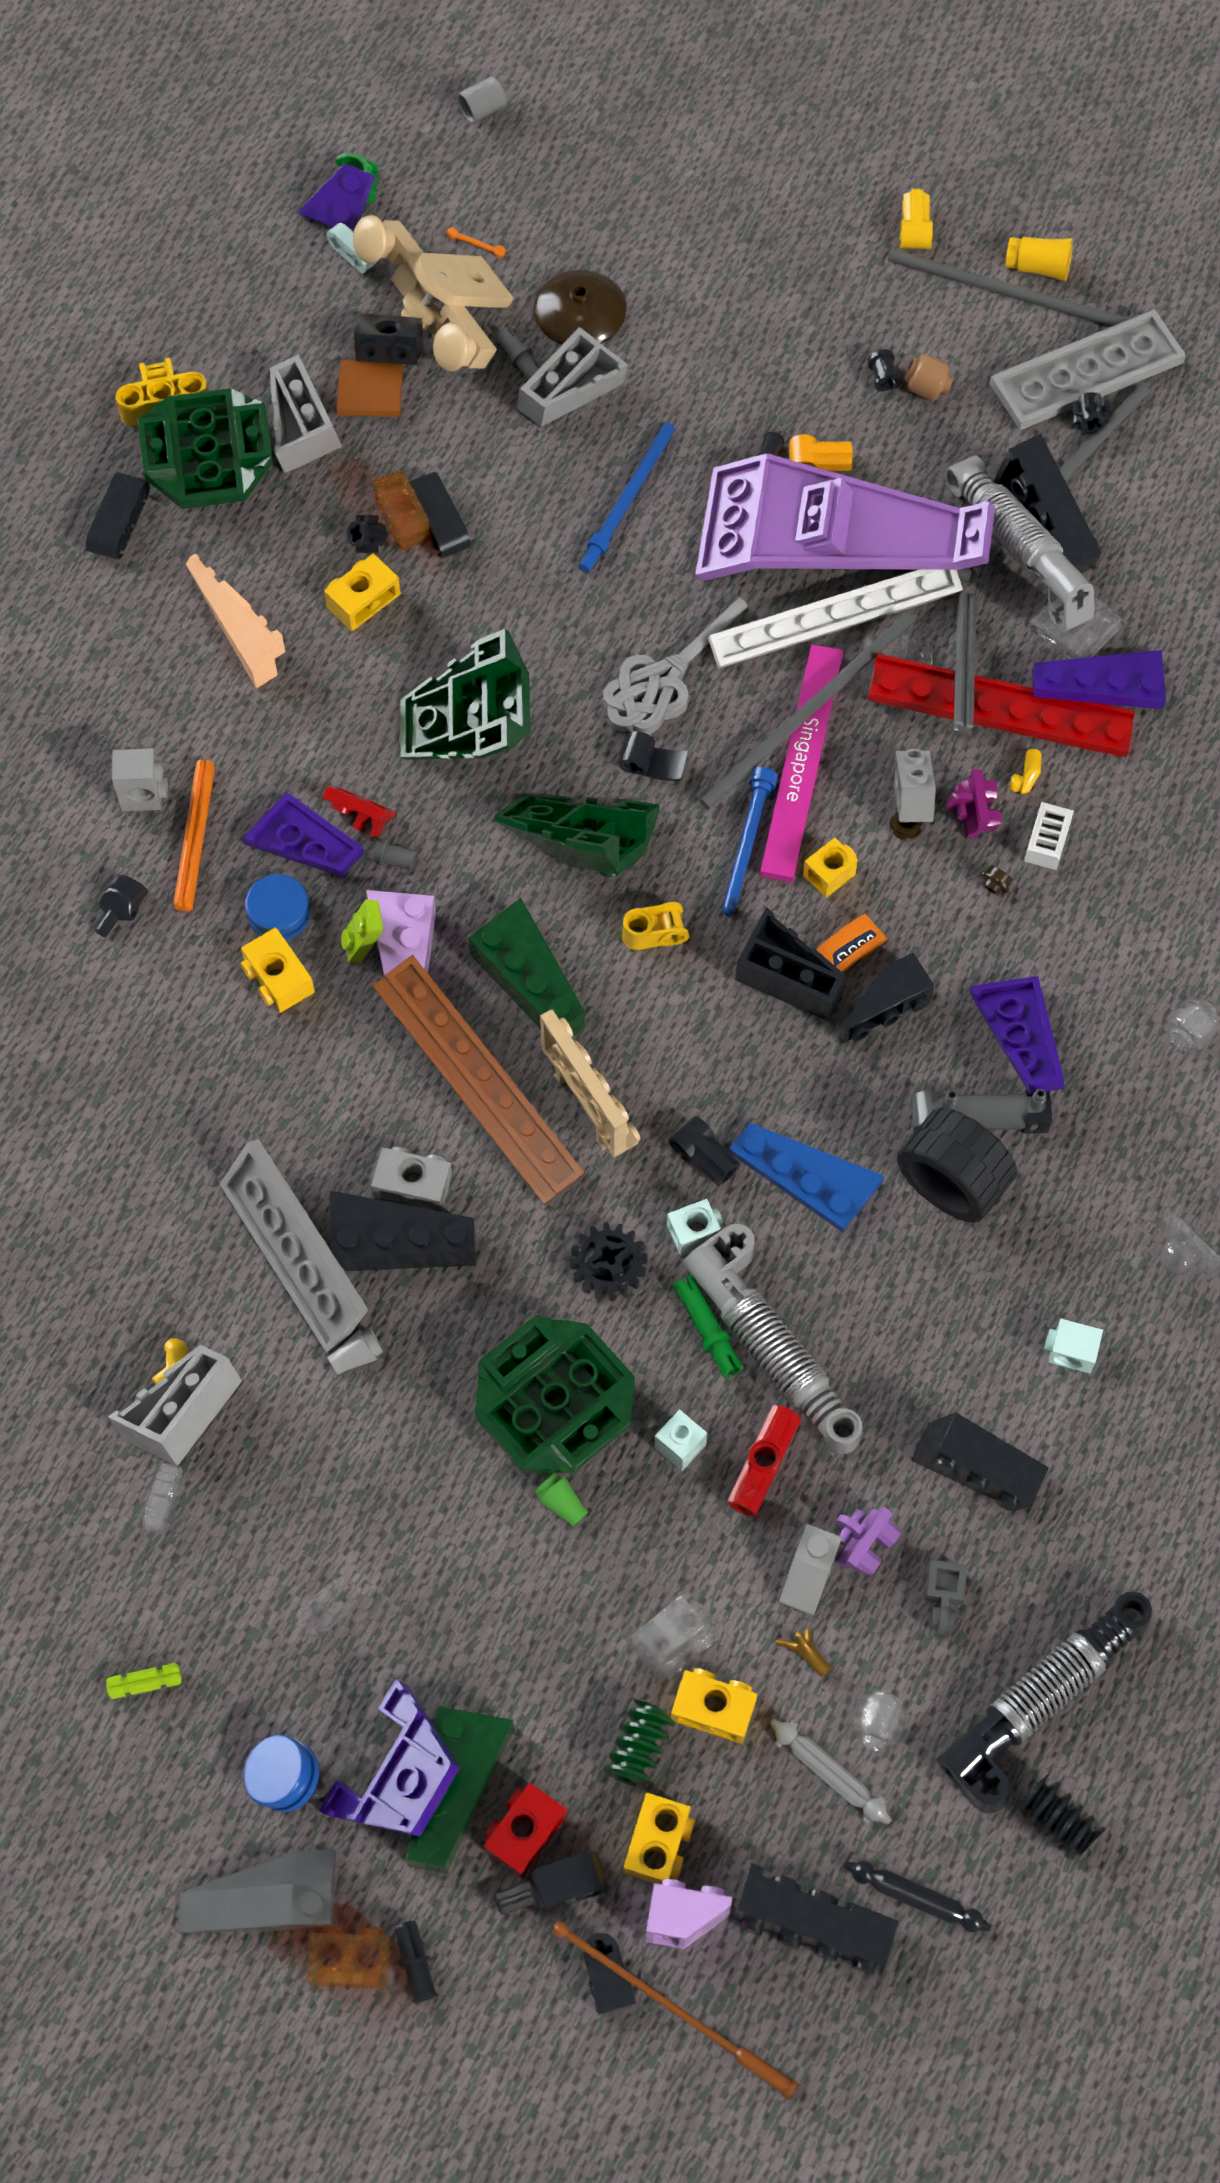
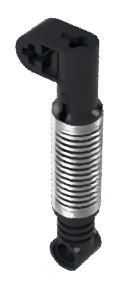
[936,1591,1152,1814]

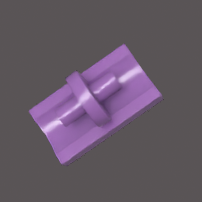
[835,1507,901,1576]

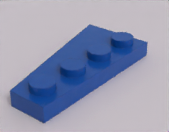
[729,1123,885,1233]

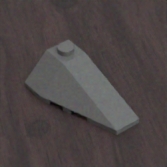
[178,1850,336,1934]

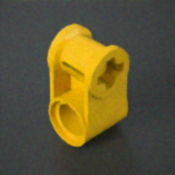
[622,902,689,950]

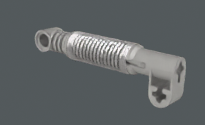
[945,455,1094,633]
[683,1224,862,1454]

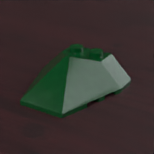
[400,629,531,760]
[495,794,660,877]

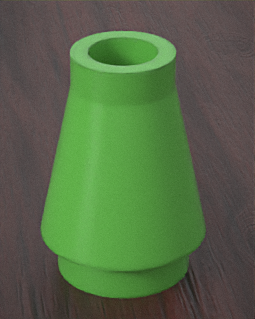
[534,1473,588,1527]

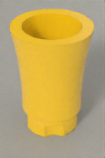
[1005,237,1073,282]

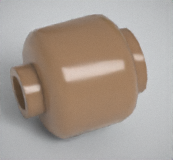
[904,354,953,401]

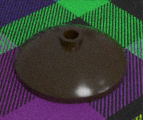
[534,270,627,345]

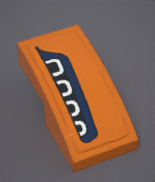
[816,914,888,973]

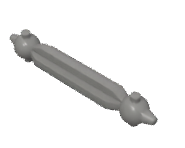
[770,1719,892,1824]

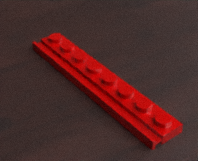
[867,653,1135,757]

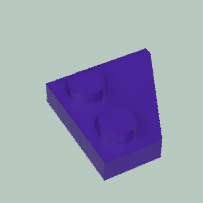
[299,164,375,232]

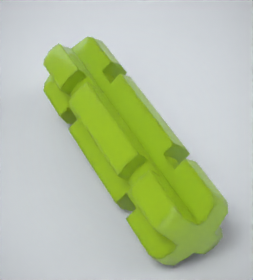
[106,1663,182,1699]

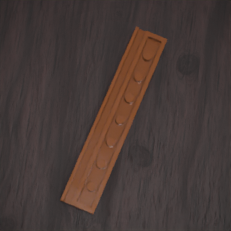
[372,954,585,1205]

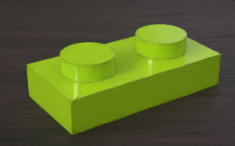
[341,900,384,963]

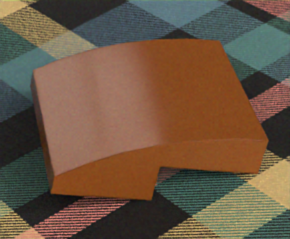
[337,360,404,417]

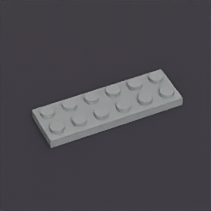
[990,309,1186,430]
[220,1139,368,1354]

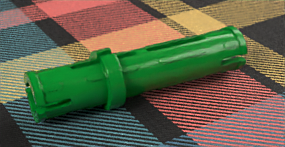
[673,1276,744,1379]

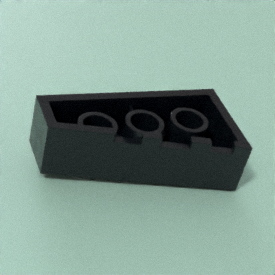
[994,434,1102,574]

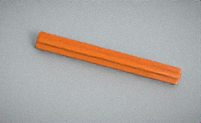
[173,759,215,912]

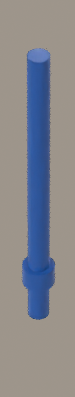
[578,423,675,573]

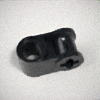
[583,1933,636,2015]

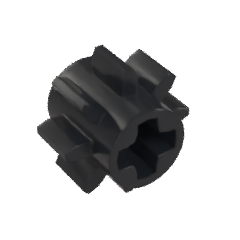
[1071,392,1111,432]
[347,515,387,554]

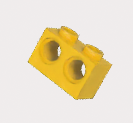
[623,1793,695,1885]

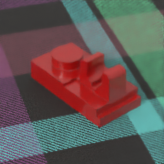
[322,786,397,837]

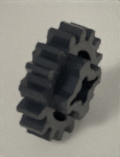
[570,1222,648,1301]

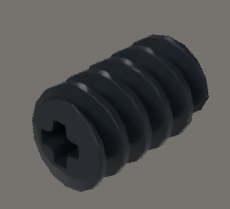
[1019,1773,1106,1859]

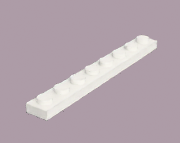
[708,569,963,669]

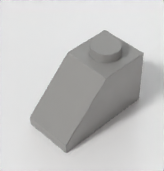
[779,1524,842,1616]

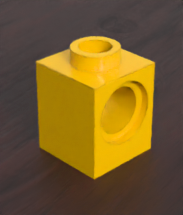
[803,837,858,898]

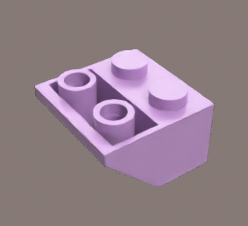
[646,1879,732,1949]

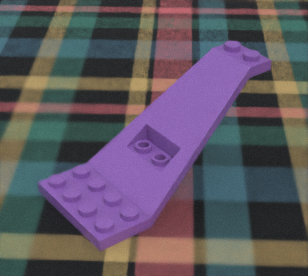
[695,453,995,581]

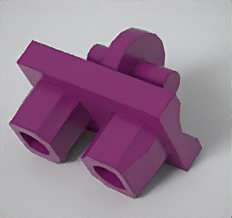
[945,769,1002,838]

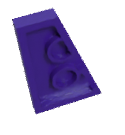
[243,792,364,877]

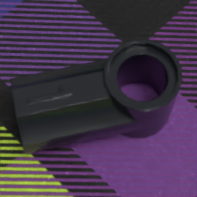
[669,1116,740,1187]

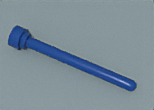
[722,767,778,916]

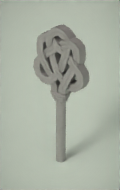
[603,598,748,735]

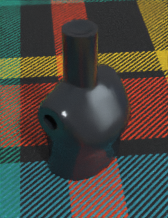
[95,875,149,937]

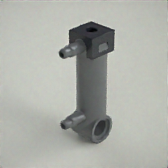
[911,1089,1052,1134]

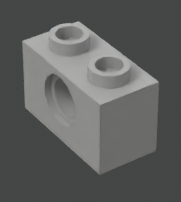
[112,748,168,811]
[371,1147,452,1212]

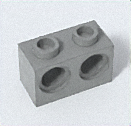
[894,749,936,822]

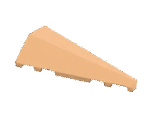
[186,553,285,689]

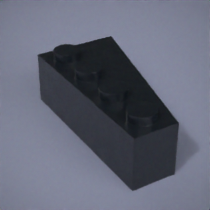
[330,1191,476,1271]
[734,1863,899,1975]

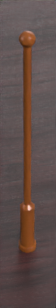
[553,1921,798,2099]

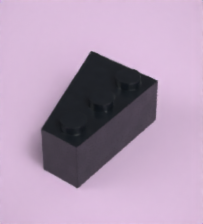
[735,907,846,1021]
[911,1412,1049,1511]

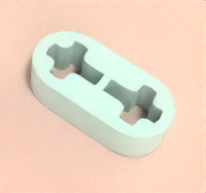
[327,223,376,273]

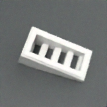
[1024,802,1074,870]

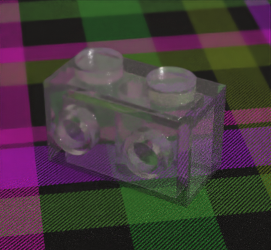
[629,1590,716,1680]

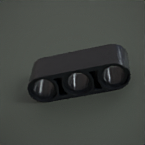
[405,471,471,559]
[86,472,150,560]

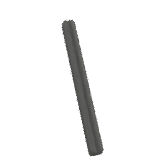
[954,592,977,736]

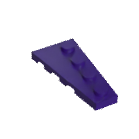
[1032,650,1166,709]

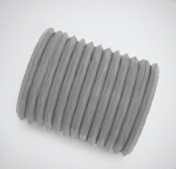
[458,77,507,123]

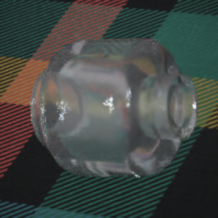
[1167,1000,1220,1051]
[852,1690,907,1751]

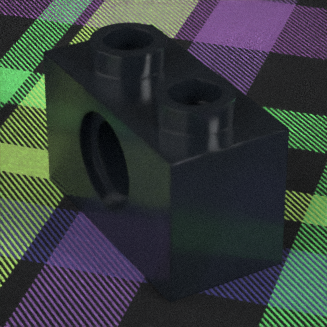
[354,313,423,365]

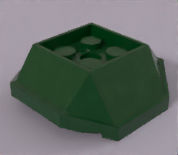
[137,388,273,509]
[475,1315,635,1473]

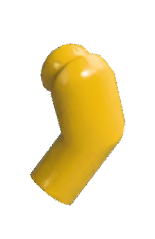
[1009,749,1042,795]
[151,1338,189,1385]

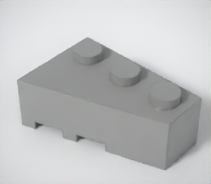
[517,327,628,427]
[270,355,342,473]
[108,1345,242,1466]

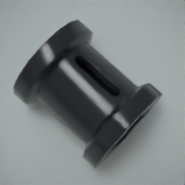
[867,349,903,392]

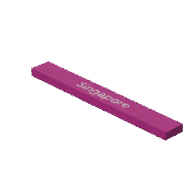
[760,644,843,883]

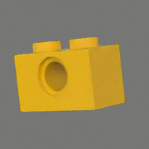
[324,553,401,631]
[240,927,315,1013]
[671,1668,758,1744]

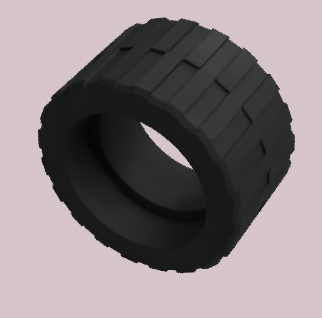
[897,1108,1017,1223]

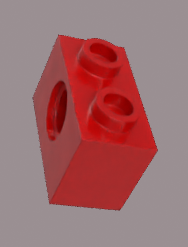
[483,1782,567,1879]

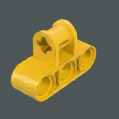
[116,358,208,426]

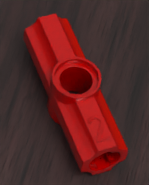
[727,1405,802,1517]

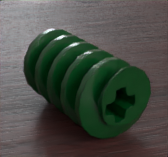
[603,1699,676,1787]

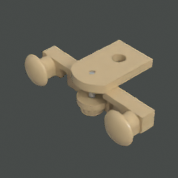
[353,215,514,372]

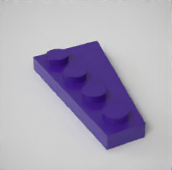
[970,976,1064,1094]

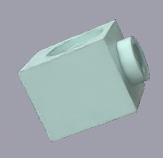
[667,1199,724,1256]
[1044,1318,1103,1374]
[655,1409,707,1471]

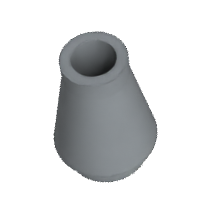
[327,1327,384,1375]

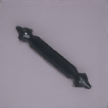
[844,1860,991,1933]

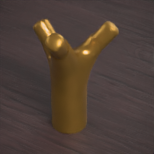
[776,1629,832,1677]

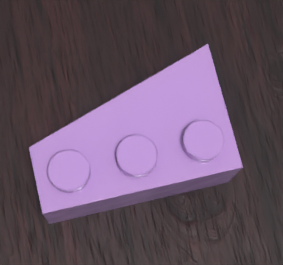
[366,890,436,977]

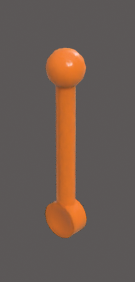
[446,227,506,258]

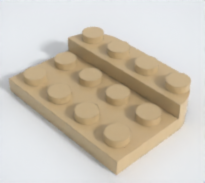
[540,1009,641,1158]

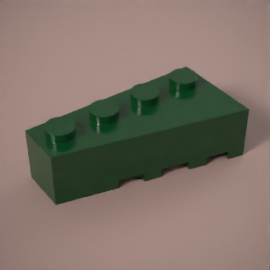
[468,897,585,1038]
[406,1706,514,1874]

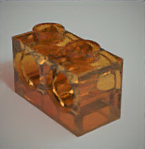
[373,469,430,551]
[307,1927,392,1990]

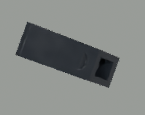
[839,953,935,1044]

